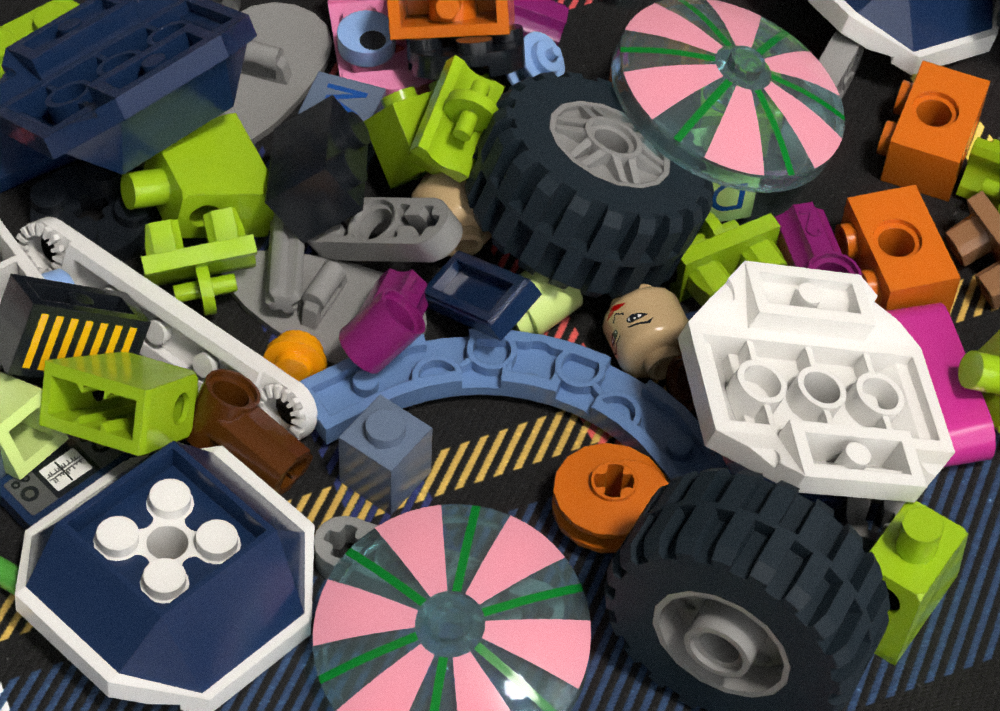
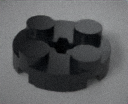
[406,24,526,80]
[30,161,154,263]

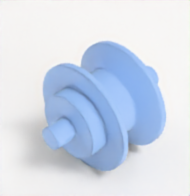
[505,32,565,85]

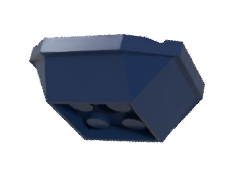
[0,0,257,175]

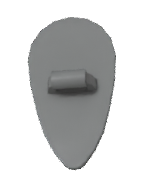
[217,2,333,144]
[221,251,427,367]

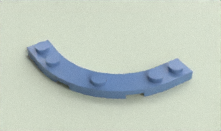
[299,329,731,482]

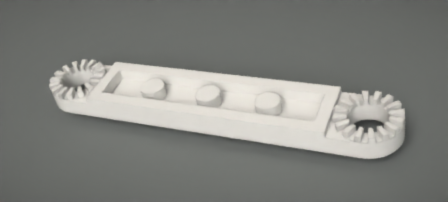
[16,217,318,440]

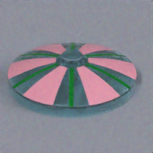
[611,0,845,193]
[313,504,591,711]

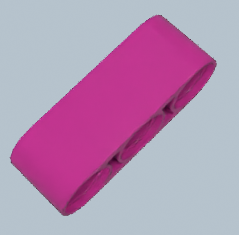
[887,303,996,467]

